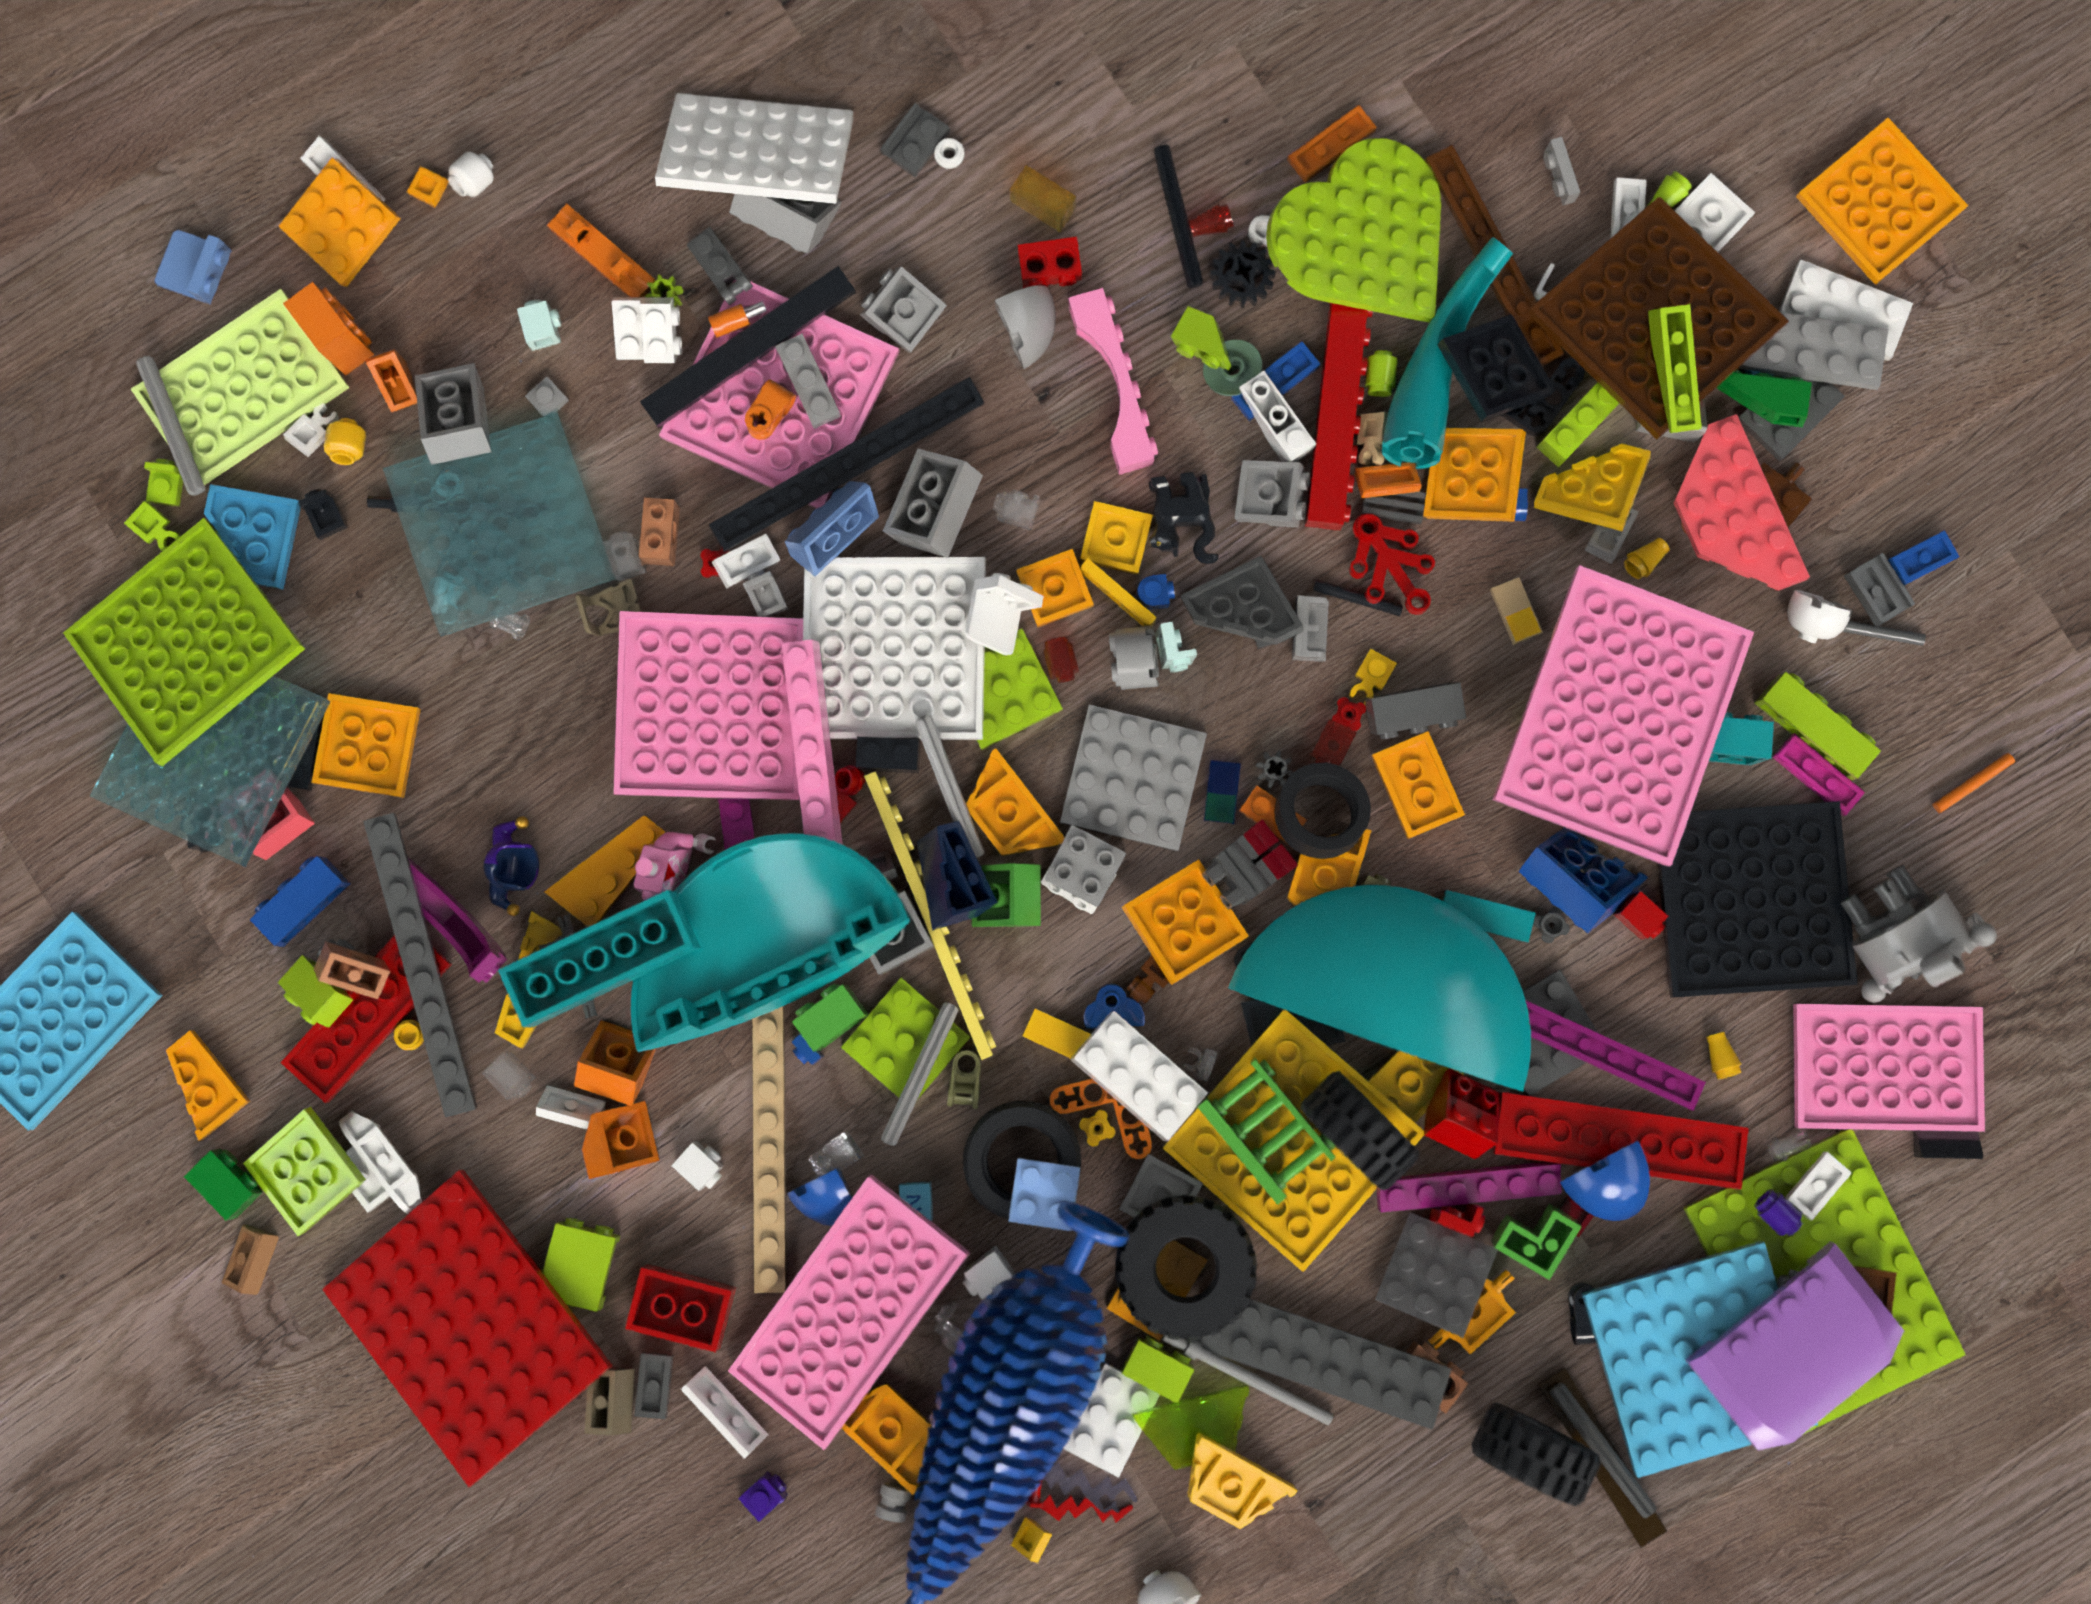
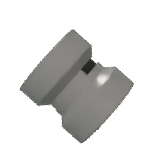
[875,1482,911,1523]

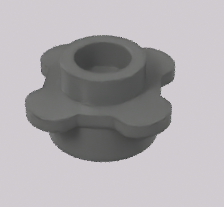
[1533,907,1570,943]

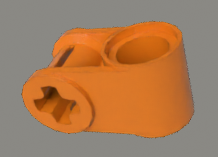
[745,379,797,440]

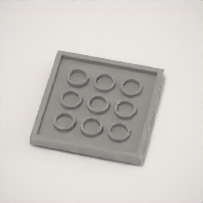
[1060,705,1207,852]

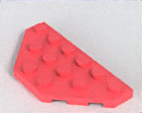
[1673,414,1810,591]

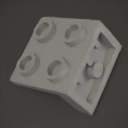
[1044,825,1126,907]

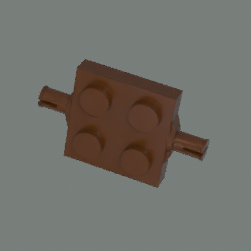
[1760,462,1812,528]

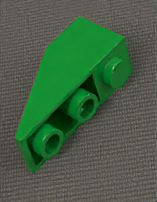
[1717,370,1812,427]

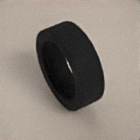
[1275,763,1371,859]

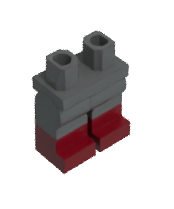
[1202,819,1299,909]

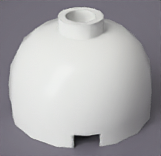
[1787,590,1853,643]
[1137,1570,1201,1604]

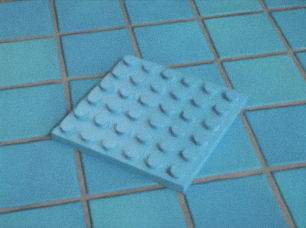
[1582,1241,1818,1478]

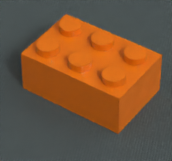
[283,282,375,376]

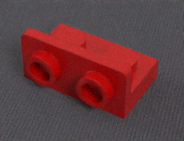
[1427,1204,1486,1237]

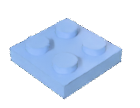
[1009,1158,1080,1231]

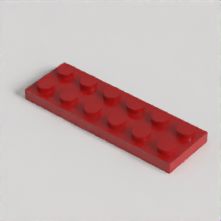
[280,935,452,1103]

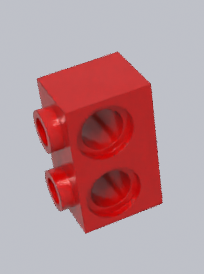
[1017,236,1082,288]

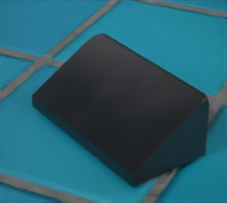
[1914,1130,1983,1159]

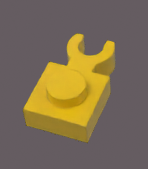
[1349,649,1397,706]

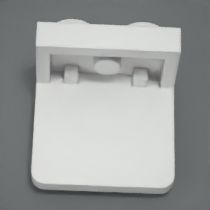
[965,573,1044,656]

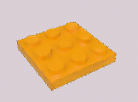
[278,157,401,287]
[1423,428,1526,522]
[311,693,421,798]
[1122,859,1249,985]

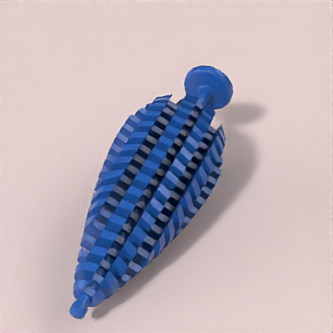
[905,1201,1129,1604]

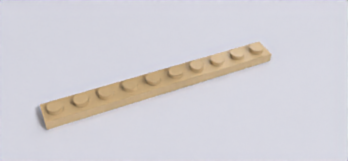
[752,1006,787,1293]

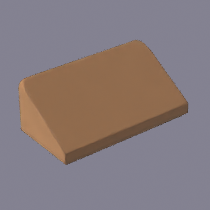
[221,1224,278,1295]

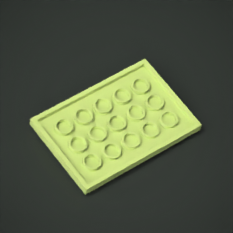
[131,289,350,485]

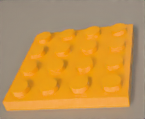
[1795,117,1968,285]

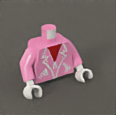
[634,832,716,901]

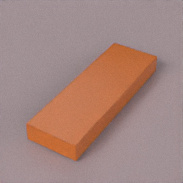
[1287,105,1377,183]

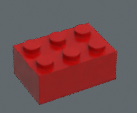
[625,1264,737,1353]

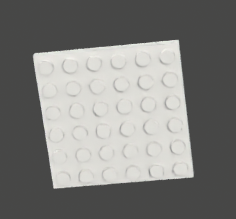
[803,557,986,740]

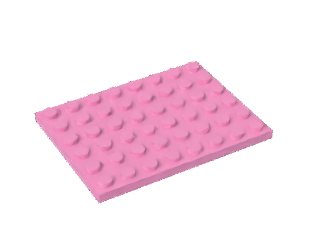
[1493,565,1754,866]

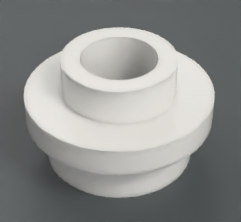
[935,138,964,169]

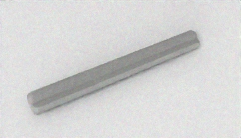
[136,356,205,496]
[915,715,984,858]
[881,1002,959,1146]

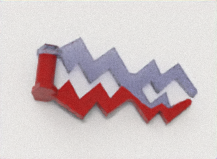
[1025,1462,1137,1523]

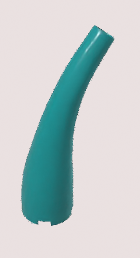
[1382,237,1513,469]

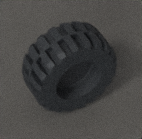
[1301,1071,1420,1191]
[1471,1402,1601,1506]

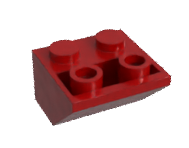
[1424,1068,1500,1159]

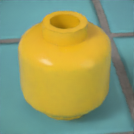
[324,418,366,465]

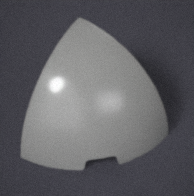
[995,285,1056,369]

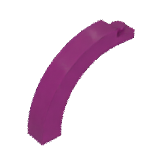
[408,857,508,983]

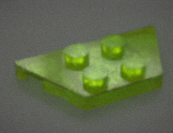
[1131,1384,1250,1470]

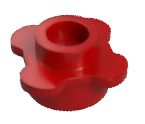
[700,548,729,578]
[1332,697,1366,731]

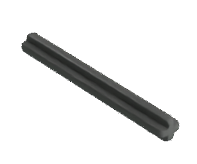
[1549,1382,1656,1518]

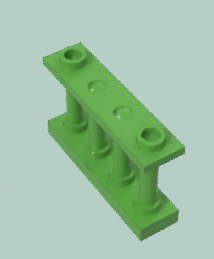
[1197,1057,1336,1205]

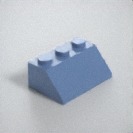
[785,481,879,577]

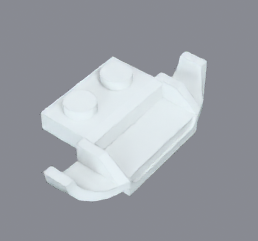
[339,1110,422,1214]

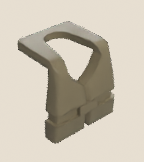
[575,579,643,636]

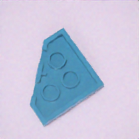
[204,484,301,590]

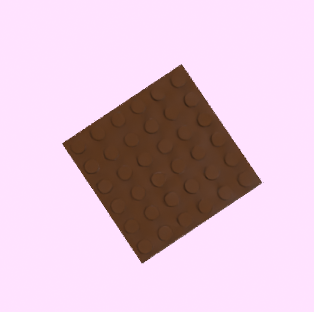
[1528,197,1789,440]

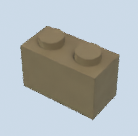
[585,1368,635,1435]

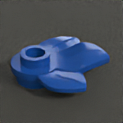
[1084,984,1145,1029]

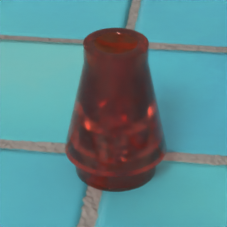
[1188,204,1234,237]

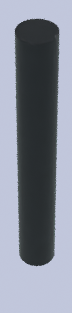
[1313,579,1403,617]

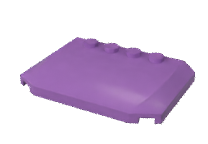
[1685,1242,1904,1450]

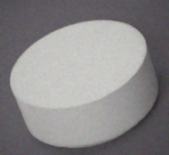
[1248,215,1270,247]

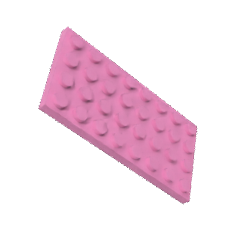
[728,1174,970,1450]

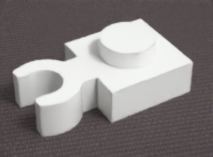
[283,403,339,457]

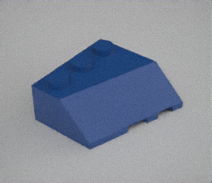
[1518,827,1648,934]

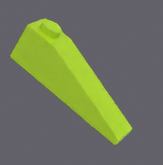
[1648,304,1702,433]

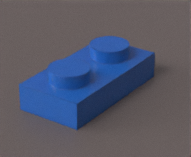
[1888,531,1959,585]

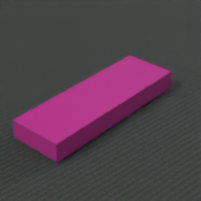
[1772,733,1865,816]

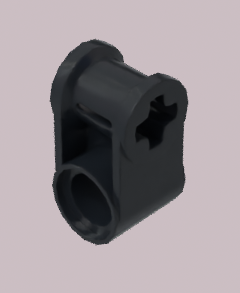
[1568,1282,1596,1345]

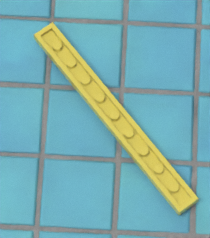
[864,771,996,1060]

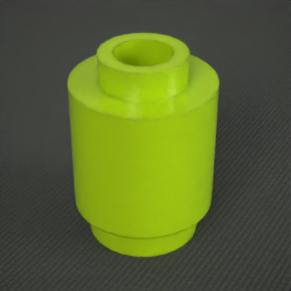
[1365,350,1398,397]

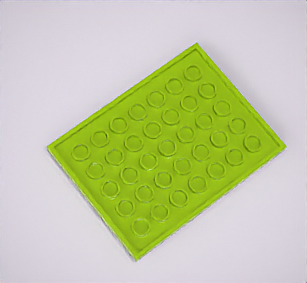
[1683,1129,1966,1434]

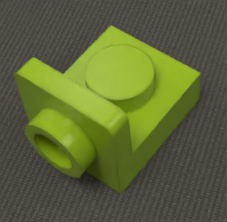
[144,459,183,507]

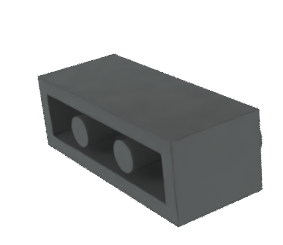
[1365,682,1466,739]

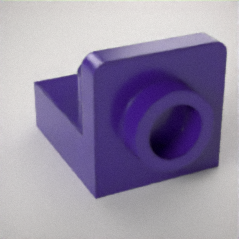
[738,1471,788,1522]

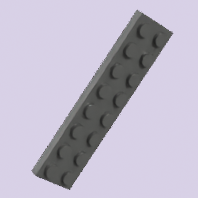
[1197,1299,1452,1430]

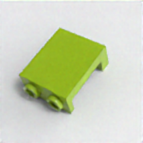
[543,1217,621,1312]

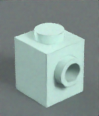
[517,300,561,351]

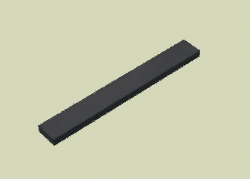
[640,266,856,428]

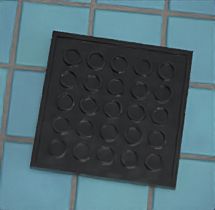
[1658,801,1858,998]

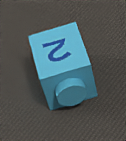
[899,1182,933,1221]

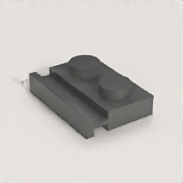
[880,103,950,178]
[1844,553,1915,627]

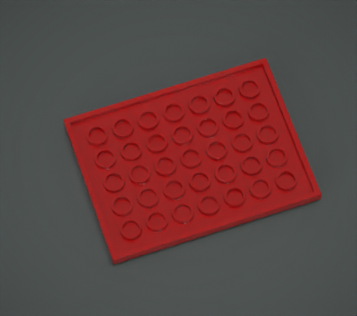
[322,1170,613,1487]

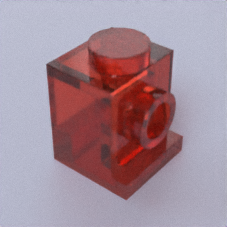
[1311,719,1357,766]

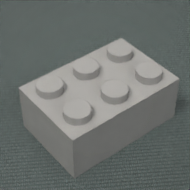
[415,363,491,465]
[883,449,983,558]

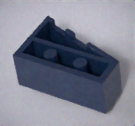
[917,821,998,931]

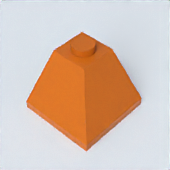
[582,1101,660,1179]

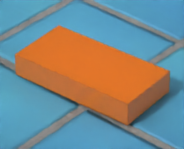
[1354,462,1422,498]

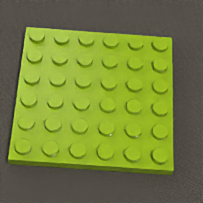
[63,518,306,767]

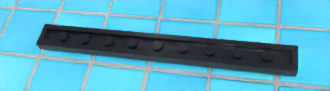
[708,377,985,552]

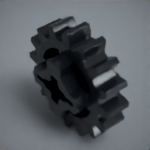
[1210,241,1276,308]

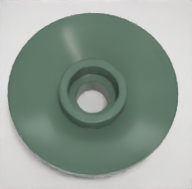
[1203,340,1263,396]

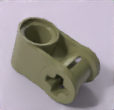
[947,1049,982,1109]

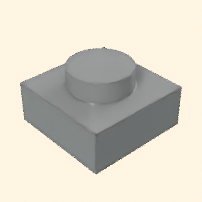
[525,377,569,420]

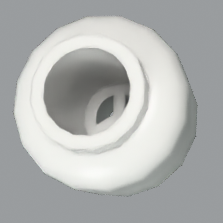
[448,152,494,197]

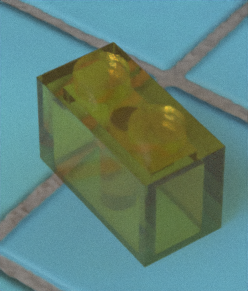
[1010,165,1076,232]

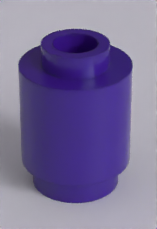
[1754,1189,1802,1236]

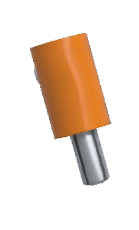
[708,302,766,338]

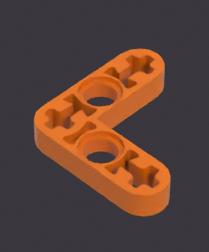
[1050,1078,1152,1159]

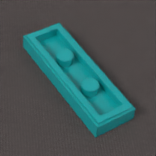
[1442,890,1536,943]

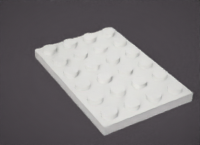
[655,93,853,204]

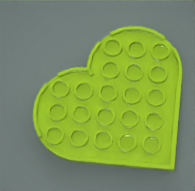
[1266,138,1441,323]

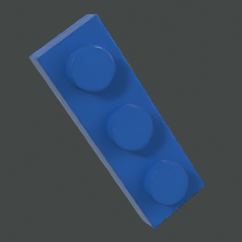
[1231,341,1321,422]

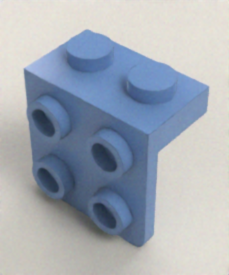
[155,230,232,304]

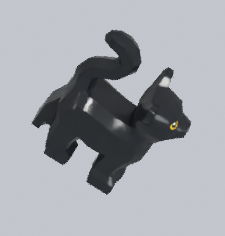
[1149,472,1219,564]

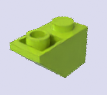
[1171,306,1232,371]

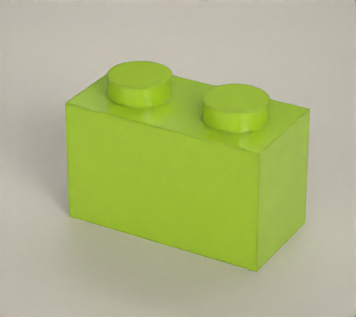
[277,955,353,1028]
[1121,1336,1195,1404]

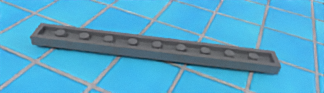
[363,812,477,1118]

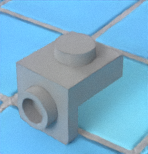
[743,570,788,617]

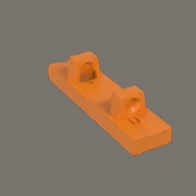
[547,203,656,297]

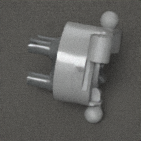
[1840,864,1997,1003]

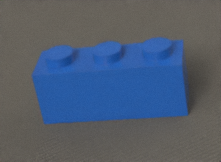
[249,856,351,947]

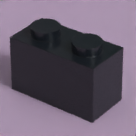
[856,736,921,774]

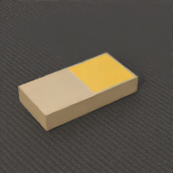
[1490,577,1543,645]

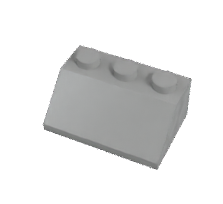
[729,194,841,254]

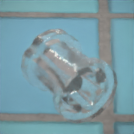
[490,604,530,641]

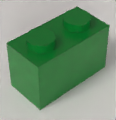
[184,1149,263,1221]

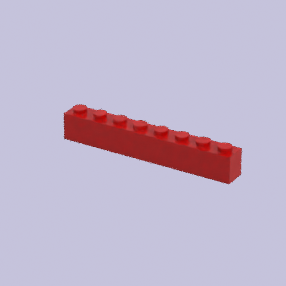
[1305,303,1373,531]

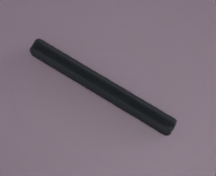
[1154,144,1203,288]

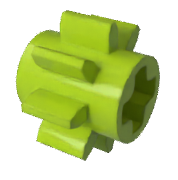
[645,274,684,306]

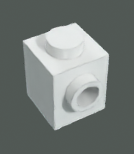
[672,1141,724,1191]

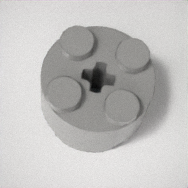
[1109,626,1159,690]

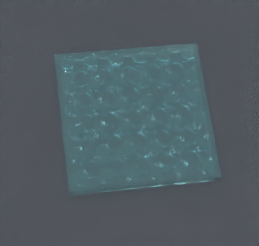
[383,413,616,637]
[90,676,330,867]

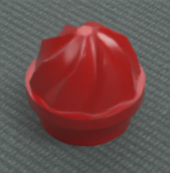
[835,765,866,796]

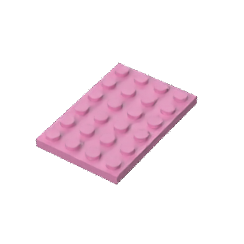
[1793,1004,1985,1132]

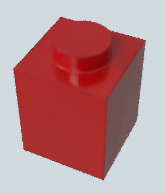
[1614,891,1668,940]

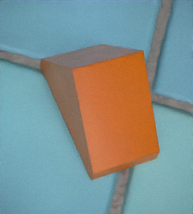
[366,350,417,412]

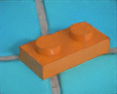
[1239,786,1307,846]

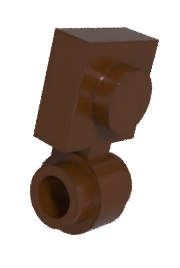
[1126,955,1169,1005]

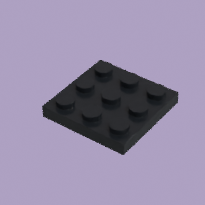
[1437,314,1556,422]

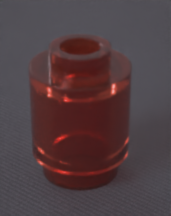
[1043,636,1080,683]

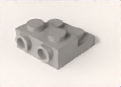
[860,266,947,353]
[1234,460,1311,528]

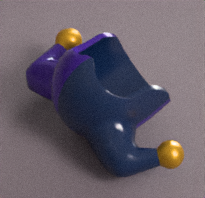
[483,816,539,916]

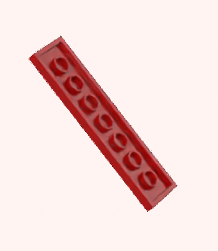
[1493,1092,1749,1190]

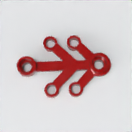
[1349,514,1435,615]

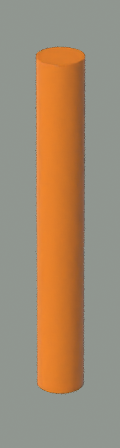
[1932,753,2015,813]

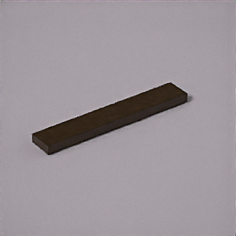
[1537,1367,1667,1548]

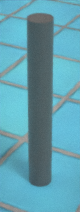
[1842,621,1926,646]

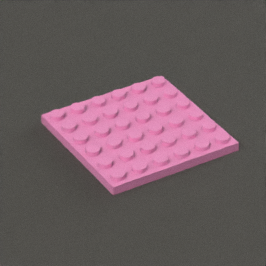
[659,279,899,509]
[614,611,803,801]

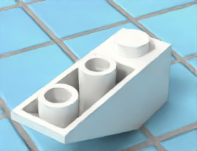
[1239,371,1316,462]

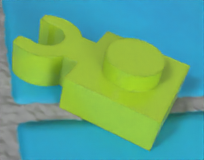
[124,501,181,551]

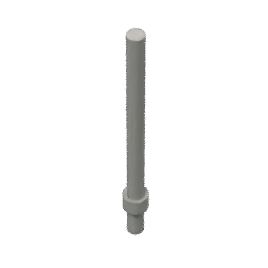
[1162,1335,1334,1425]

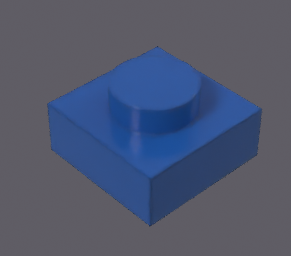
[792,1034,824,1065]

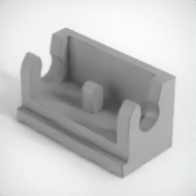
[1292,595,1329,662]

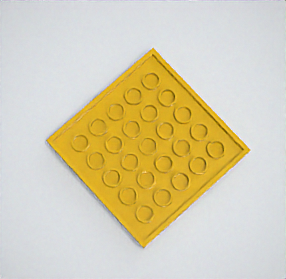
[1163,1009,1424,1272]

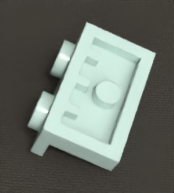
[1155,622,1197,672]

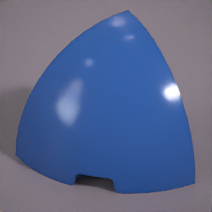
[1560,1141,1650,1221]
[787,1167,854,1227]

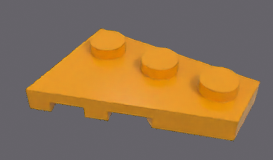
[166,1030,250,1141]

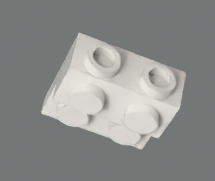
[612,297,682,363]

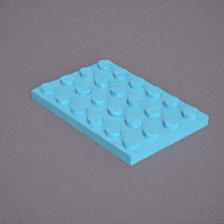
[0,912,163,1131]

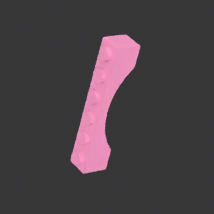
[1068,288,1158,475]

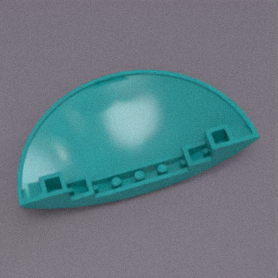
[631,834,910,1052]
[1228,885,1531,1092]

